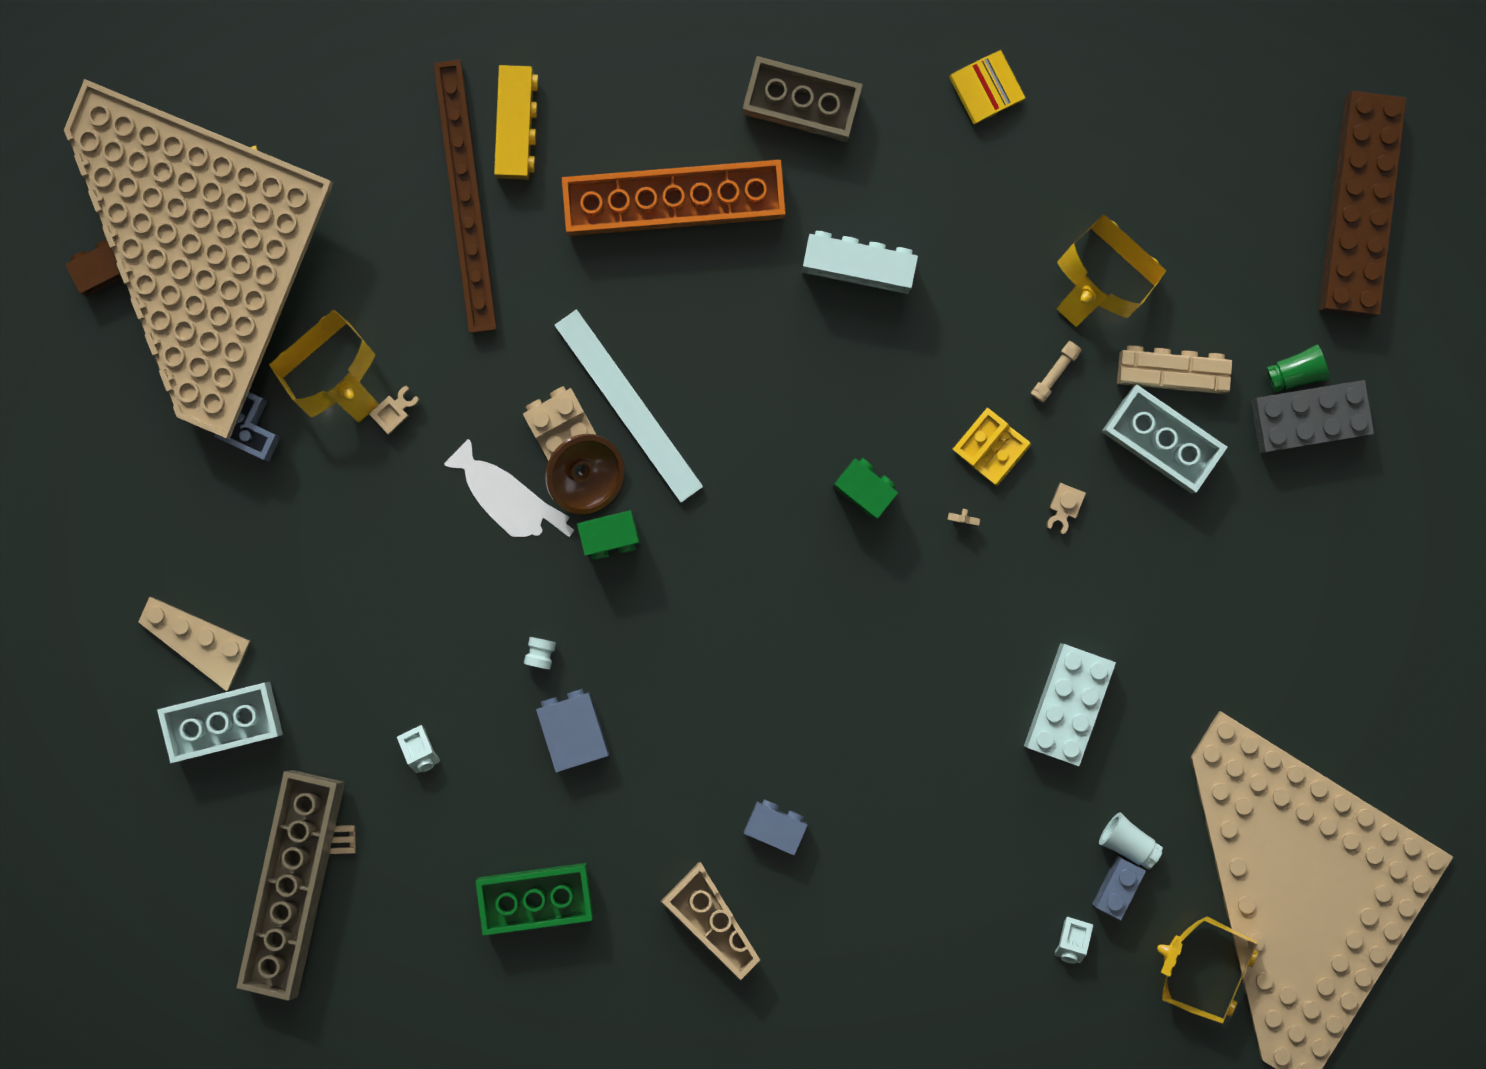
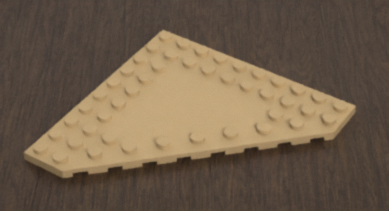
[64,79,334,439]
[1190,711,1453,1069]

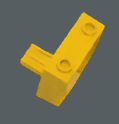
[1056,214,1166,327]
[269,309,379,423]
[1157,917,1259,1023]

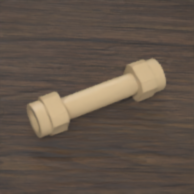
[1030,341,1082,403]

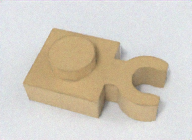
[369,386,420,434]
[1046,483,1086,534]

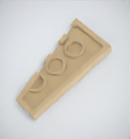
[138,597,251,691]

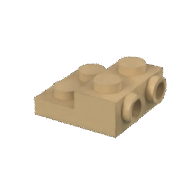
[523,386,596,461]

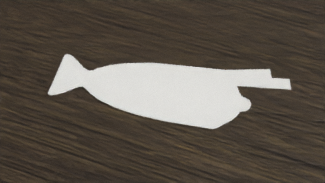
[444,439,574,537]

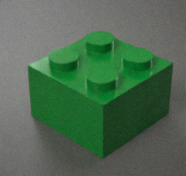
[833,458,898,520]
[577,510,640,560]

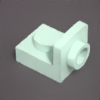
[397,725,440,773]
[1055,917,1093,964]

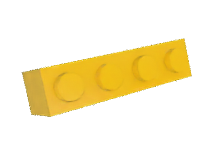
[494,65,538,180]

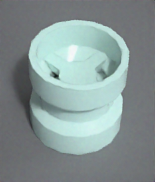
[524,637,556,669]

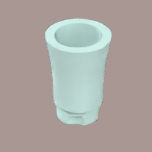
[1099,813,1163,870]

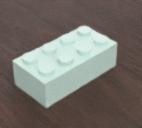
[802,231,918,294]
[1101,385,1227,493]
[1024,643,1116,766]
[157,682,283,763]

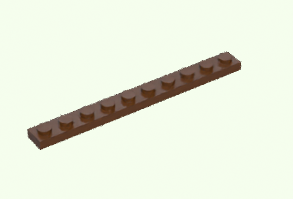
[433,59,497,334]

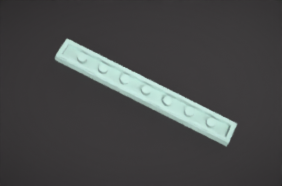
[555,309,703,502]

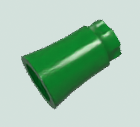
[1266,344,1330,392]

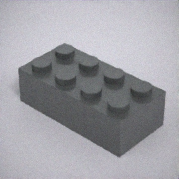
[1251,380,1374,454]

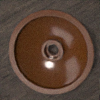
[545,434,624,514]

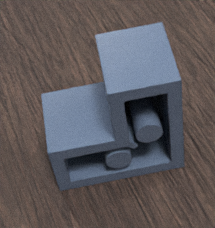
[214,392,281,461]

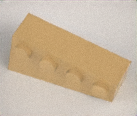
[660,862,760,980]

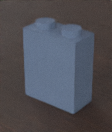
[536,689,609,772]

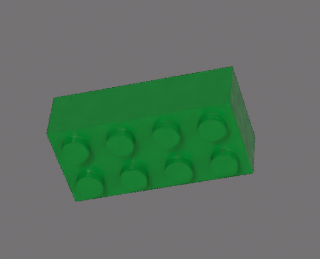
[475,863,594,935]

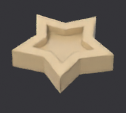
[948,509,980,526]

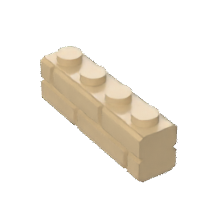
[1117,346,1232,394]

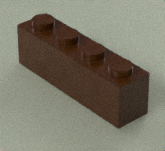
[65,239,122,296]

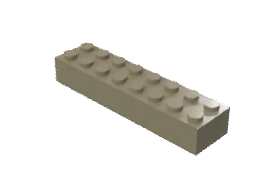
[236,770,345,1001]

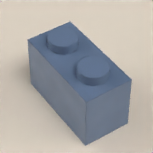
[744,799,807,855]
[1092,856,1146,920]

